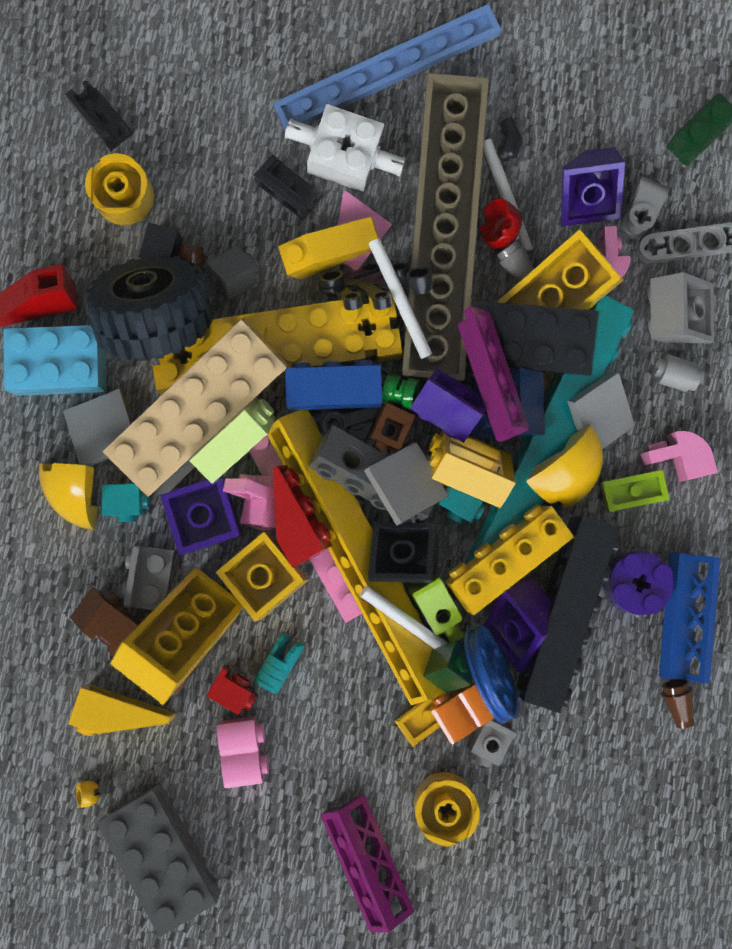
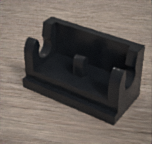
[65,81,134,152]
[254,154,323,220]

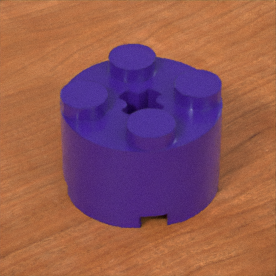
[602,552,673,615]

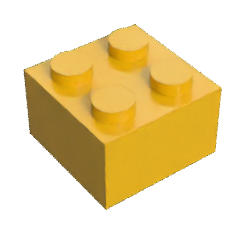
[216,532,309,621]

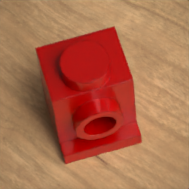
[206,665,259,715]

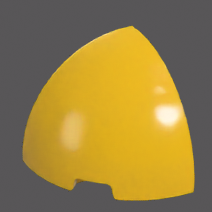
[526,424,603,509]
[39,463,98,531]

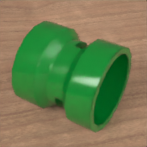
[382,373,421,410]

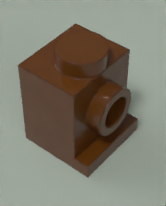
[368,403,415,454]

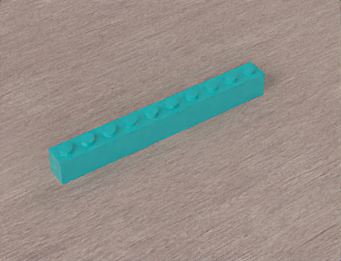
[464,295,634,564]

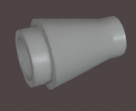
[497,240,534,282]

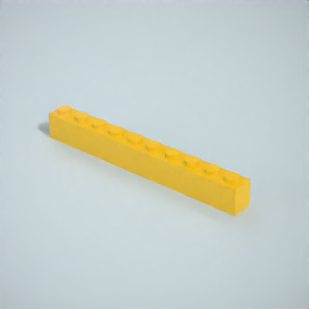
[267,410,443,705]

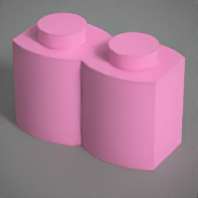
[217,716,269,788]

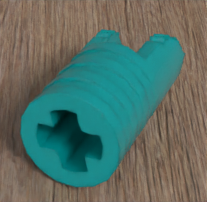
[254,631,305,694]

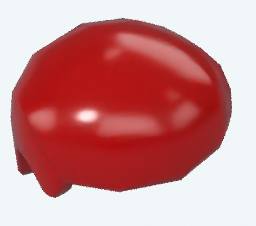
[479,197,522,249]

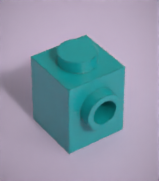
[101,484,151,522]
[437,486,487,525]

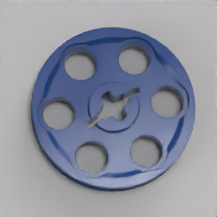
[464,625,520,723]

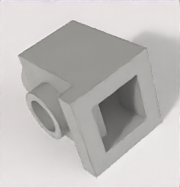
[468,719,517,768]

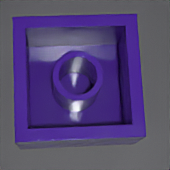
[160,476,244,555]

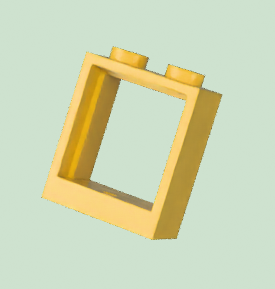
[428,430,516,508]

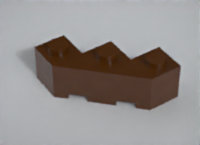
[70,587,198,696]

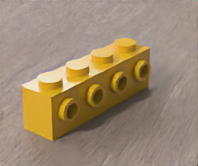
[444,505,574,615]

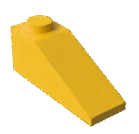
[278,217,379,280]
[68,684,176,736]

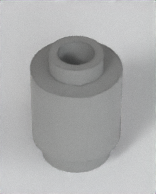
[653,354,703,392]

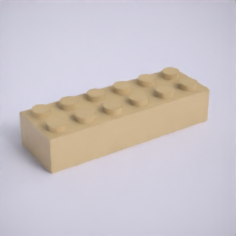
[102,317,288,497]

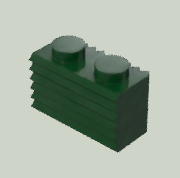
[666,93,732,165]

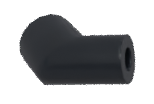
[497,117,523,162]

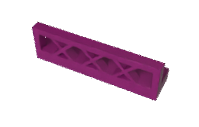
[457,306,530,442]
[320,794,415,932]

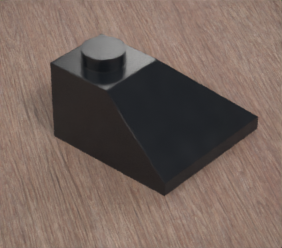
[368,522,439,583]

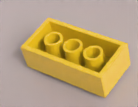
[497,229,624,310]
[110,567,243,705]

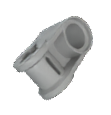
[621,176,670,239]

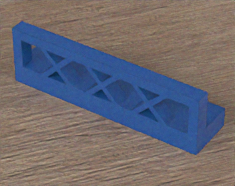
[659,552,720,684]

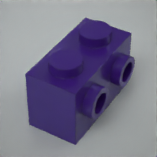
[410,368,486,443]

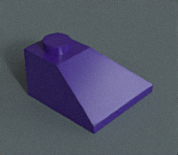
[561,147,625,226]
[483,577,551,674]

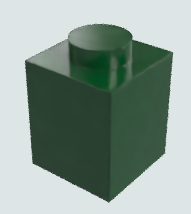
[423,641,473,693]

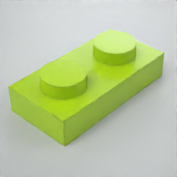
[600,470,670,513]

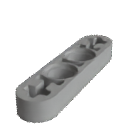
[636,222,732,264]

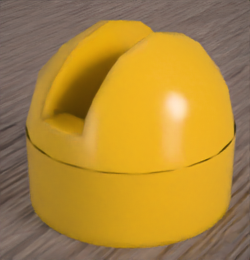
[76,781,100,808]

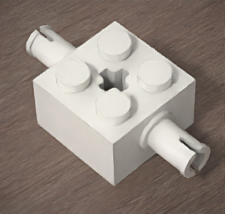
[285,104,406,192]

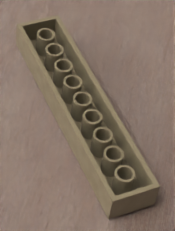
[401,73,489,384]

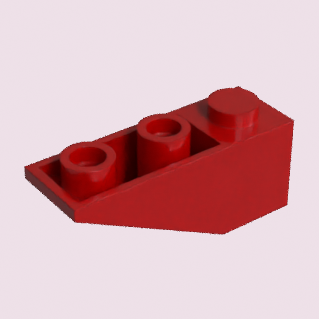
[0,264,78,327]
[273,465,333,568]

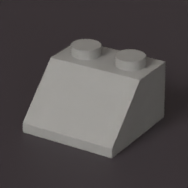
[648,272,714,343]

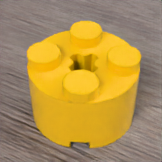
[85,153,154,225]
[413,772,480,846]

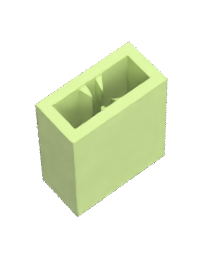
[189,397,276,484]

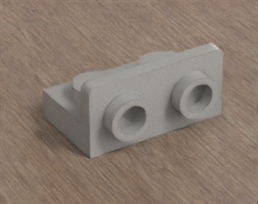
[120,545,176,610]

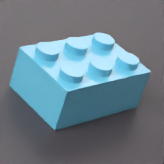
[4,325,107,396]

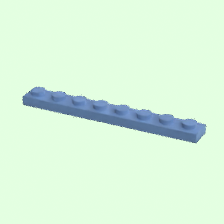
[273,4,501,132]

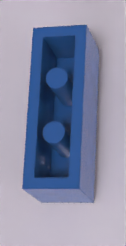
[285,361,382,410]

